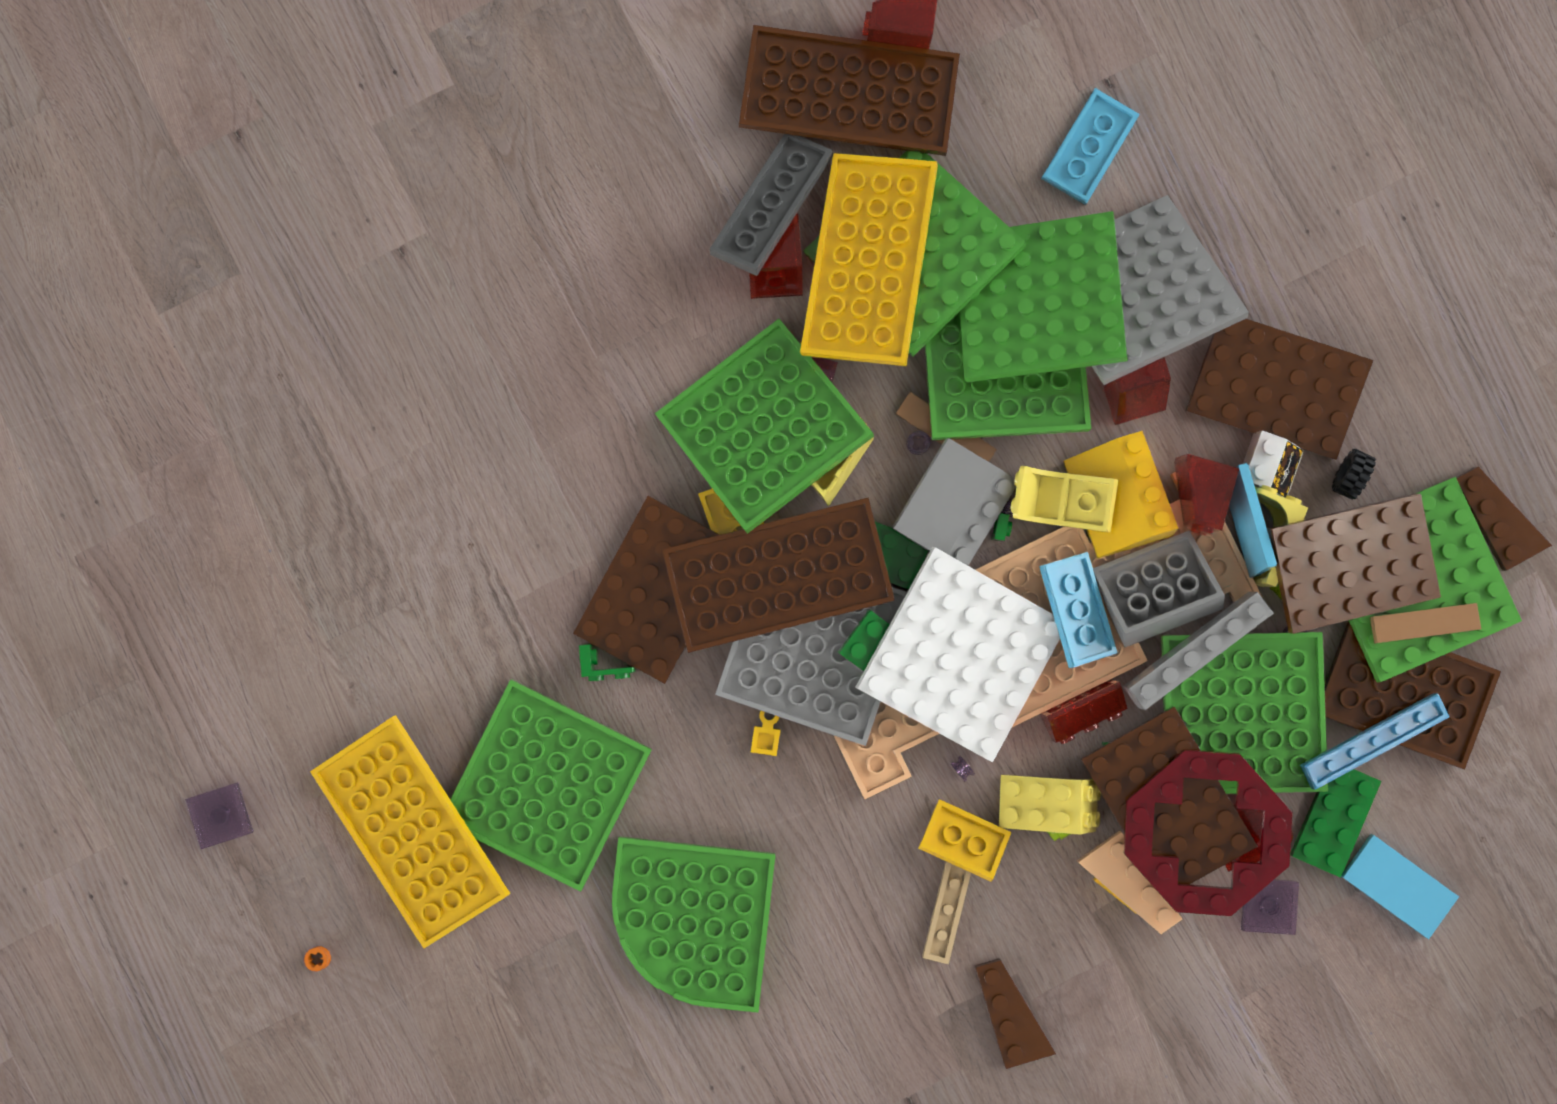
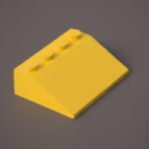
[1063,431,1178,559]

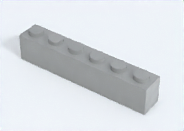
[1122,592,1274,710]

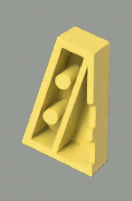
[811,417,874,507]

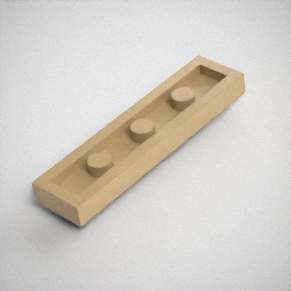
[922,861,971,964]

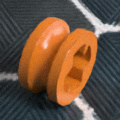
[304,946,331,972]

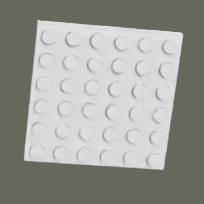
[856,547,1060,762]

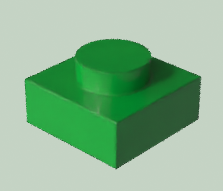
[991,513,1012,542]

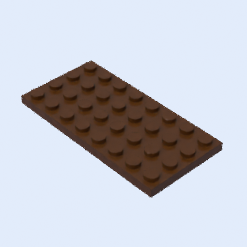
[739,25,960,156]
[662,497,895,653]

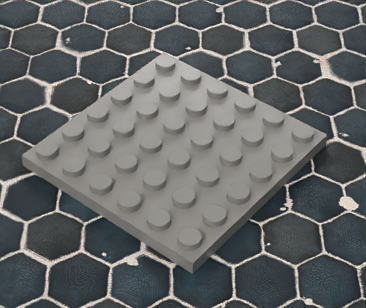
[1092,195,1249,385]
[715,587,907,746]

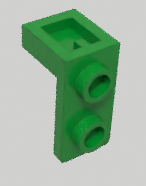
[579,644,636,681]

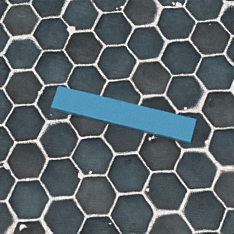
[1300,693,1449,790]

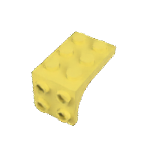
[1011,466,1118,532]
[1253,485,1308,587]
[999,775,1101,835]

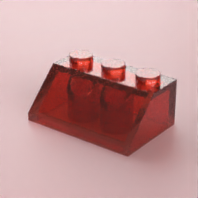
[1040,679,1128,744]

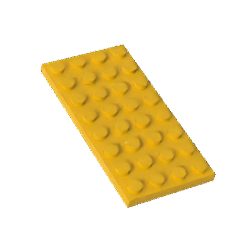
[800,153,938,366]
[310,715,510,949]

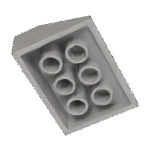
[892,438,1016,566]
[1093,530,1225,647]

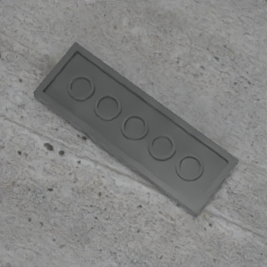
[709,134,833,276]

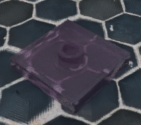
[185,782,254,849]
[1241,879,1299,935]

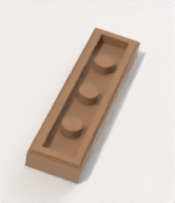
[895,392,997,462]
[1370,603,1481,644]

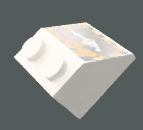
[1243,430,1304,498]

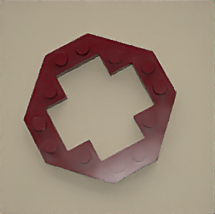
[1123,750,1293,916]

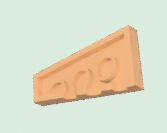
[1077,831,1182,934]

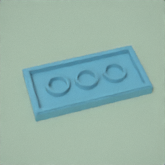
[1041,88,1140,205]
[1221,463,1277,578]
[1039,552,1118,668]
[1341,834,1459,939]

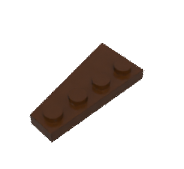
[1456,467,1552,571]
[975,958,1056,1069]

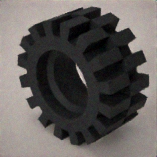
[1332,448,1376,500]

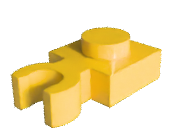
[751,711,780,756]

